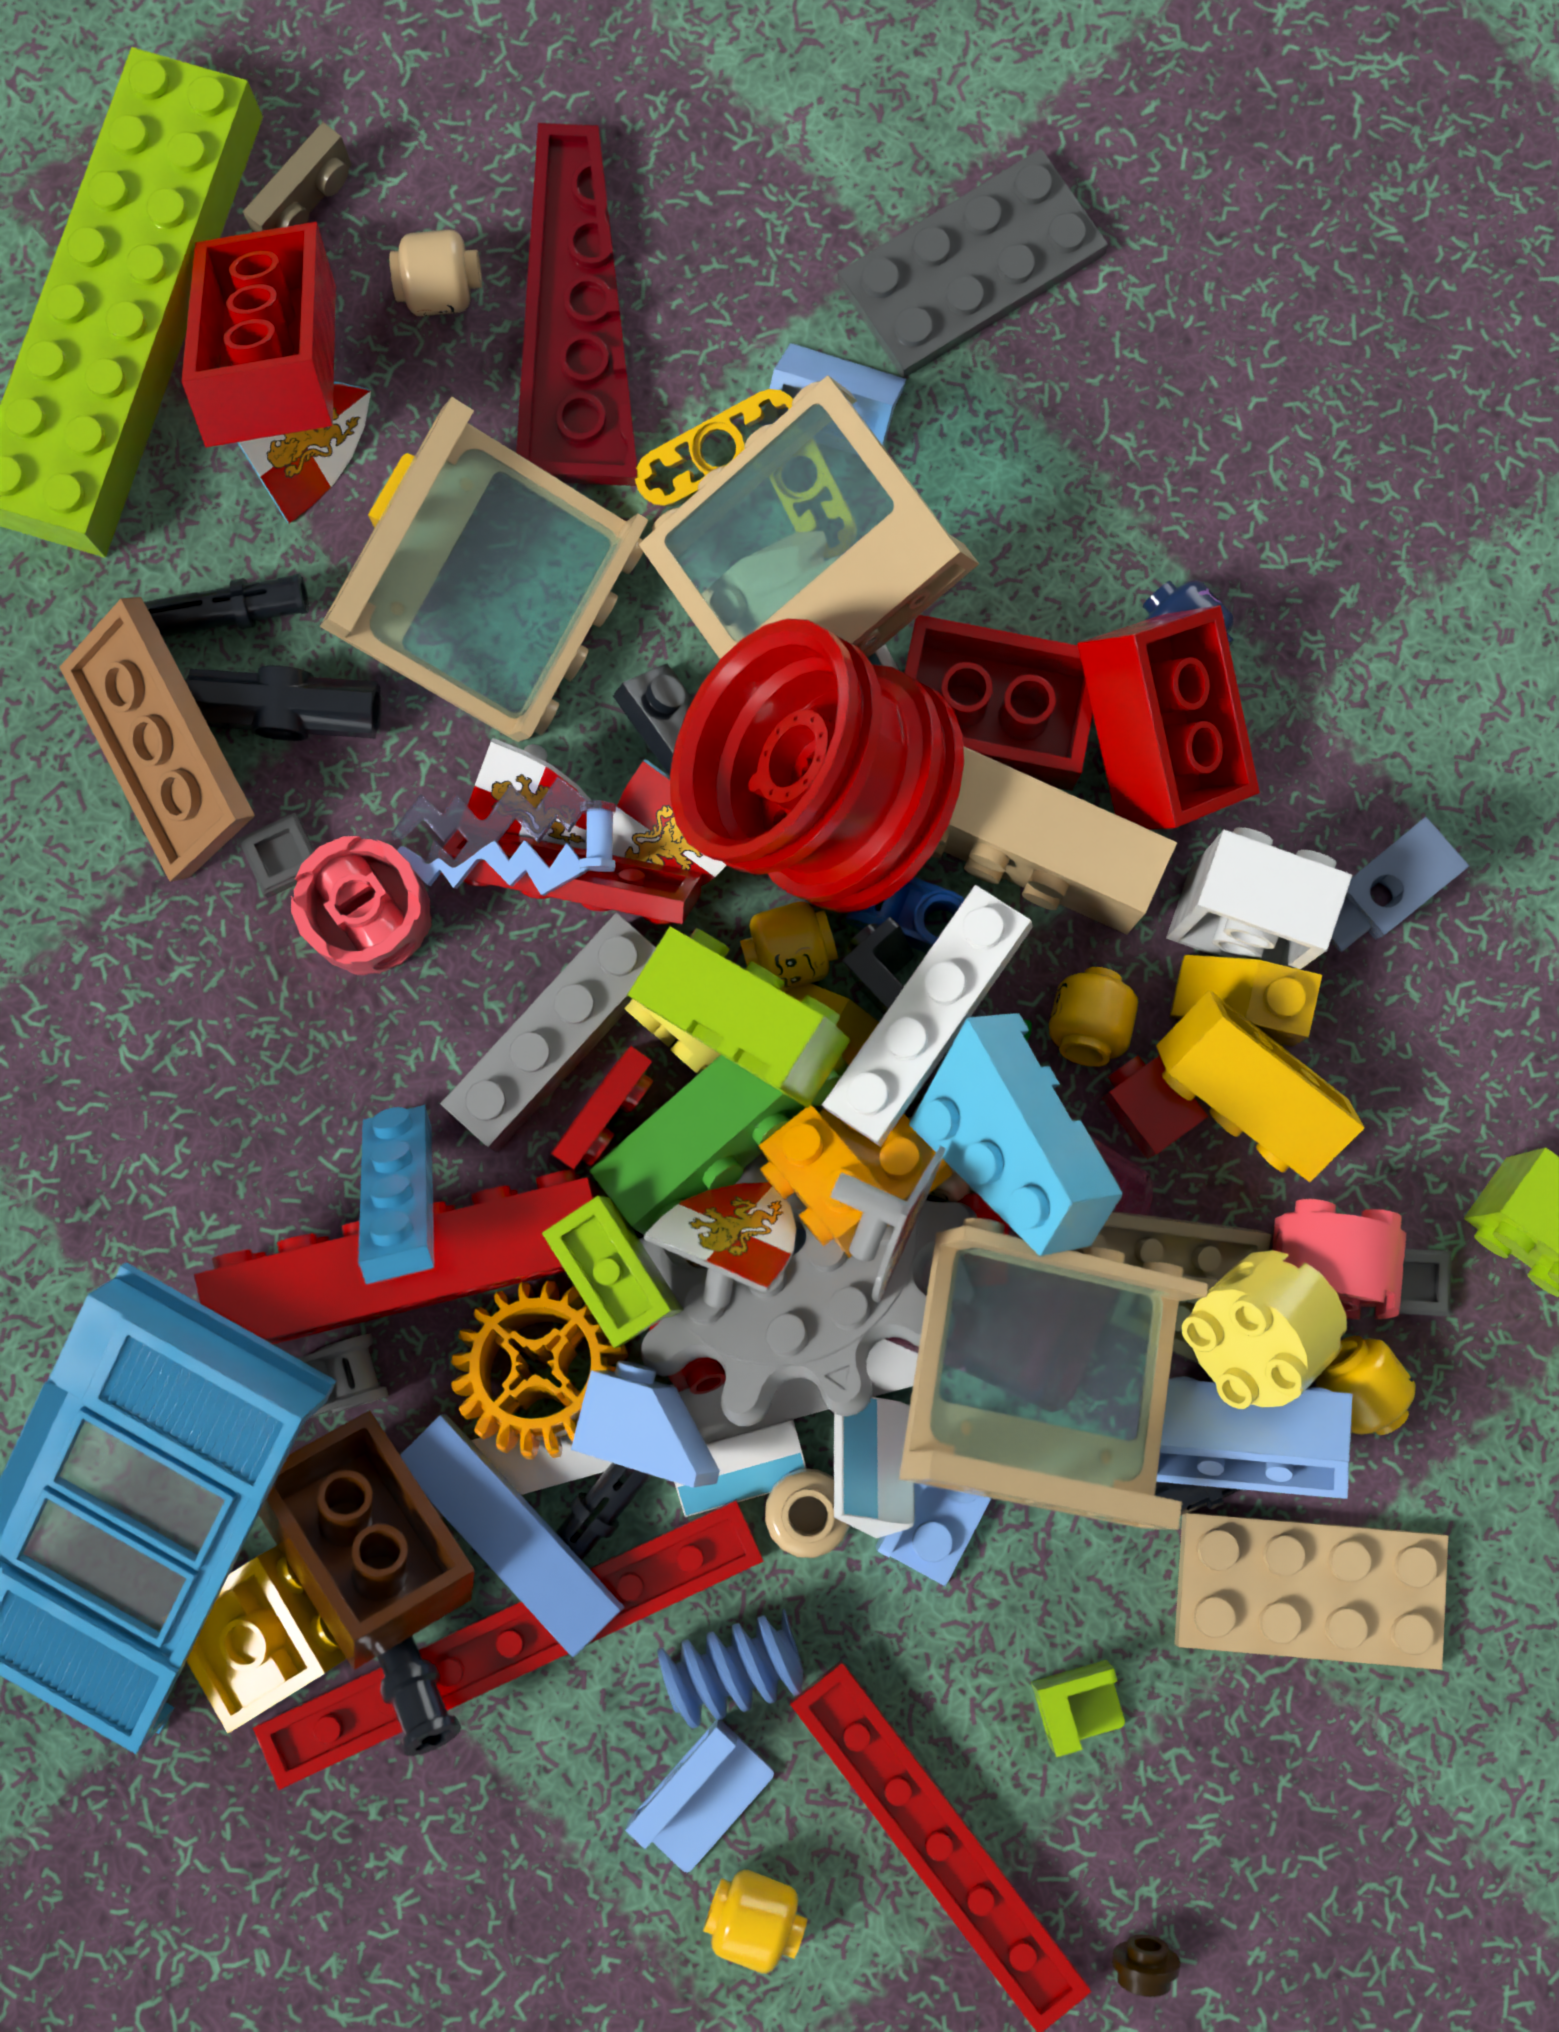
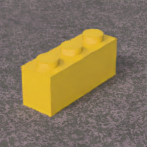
[1156,990,1365,1182]

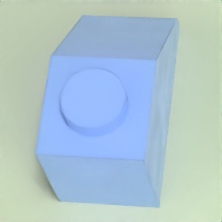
[571,1361,720,1488]

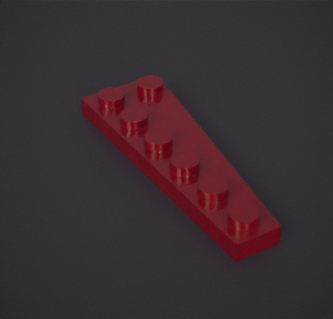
[516,123,638,486]

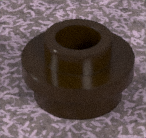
[1112,1934,1181,1997]

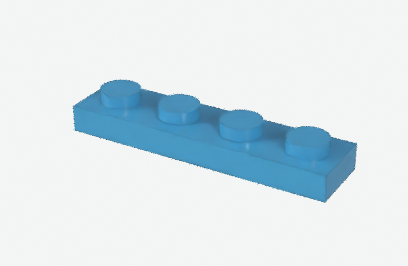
[358,1105,434,1284]

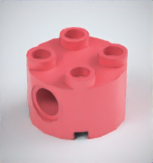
[291,836,432,975]
[1272,1199,1406,1319]

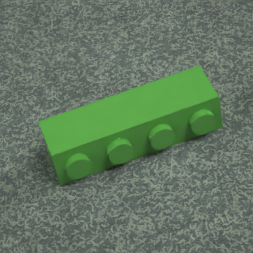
[589,1055,849,1235]

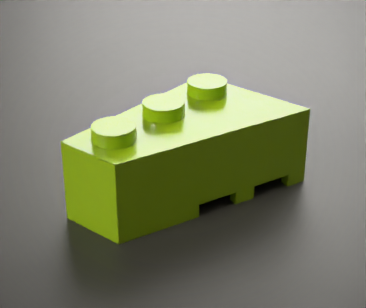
[627,926,851,1108]

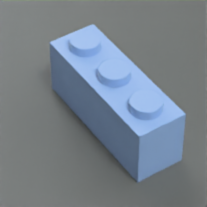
[1156,1377,1352,1499]

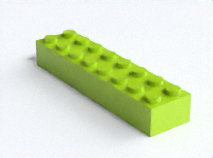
[0,47,263,558]

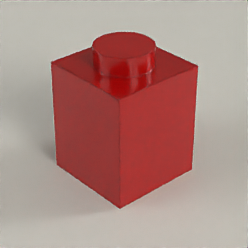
[1102,1055,1208,1159]

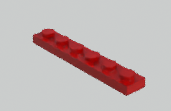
[790,1660,1091,2032]

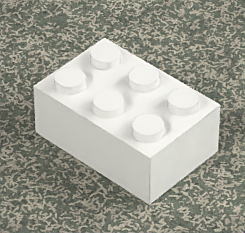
[1166,827,1352,969]

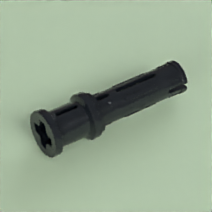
[377,1635,462,1756]

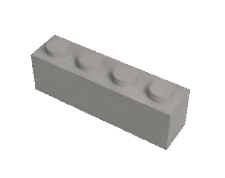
[440,912,656,1153]

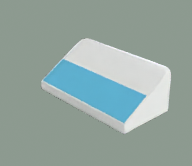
[834,1397,915,1539]
[674,1419,807,1517]

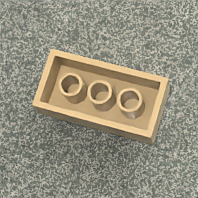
[931,746,1177,934]

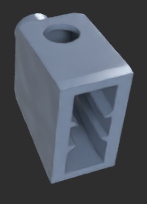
[1330,817,1469,953]

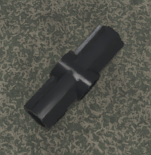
[184,665,382,741]

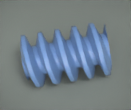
[657,1608,803,1729]

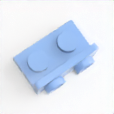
[875,1483,991,1587]

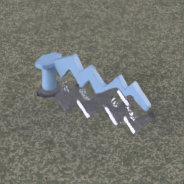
[391,777,616,896]

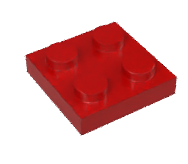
[550,1046,653,1169]

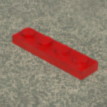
[439,825,702,924]

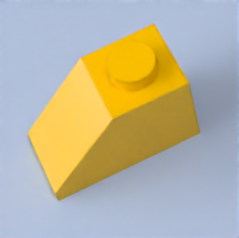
[1169,955,1322,1047]

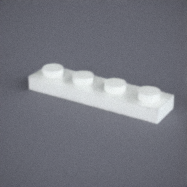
[822,885,1033,1146]

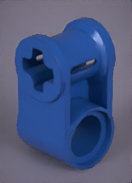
[845,876,964,954]

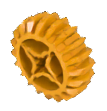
[451,1281,628,1459]

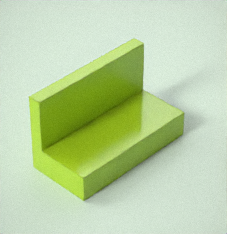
[542,1196,684,1348]

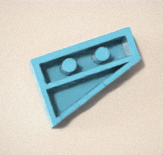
[909,1013,1123,1256]

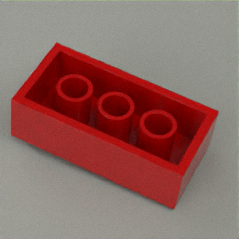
[182,222,336,448]

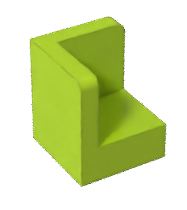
[1031,1660,1125,1757]

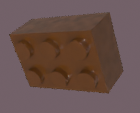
[259,1410,475,1670]

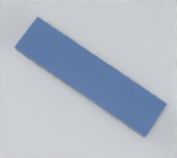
[400,1414,625,1658]

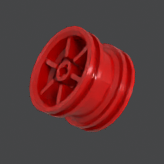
[670,618,964,913]

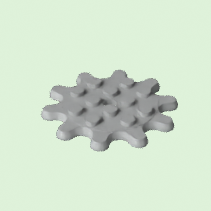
[639,1105,977,1426]

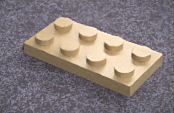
[1175,1512,1448,1670]

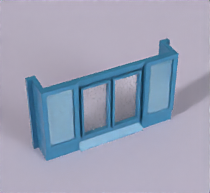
[0,1262,336,1754]

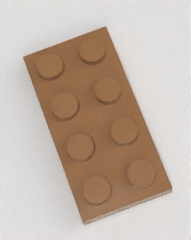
[60,597,255,882]

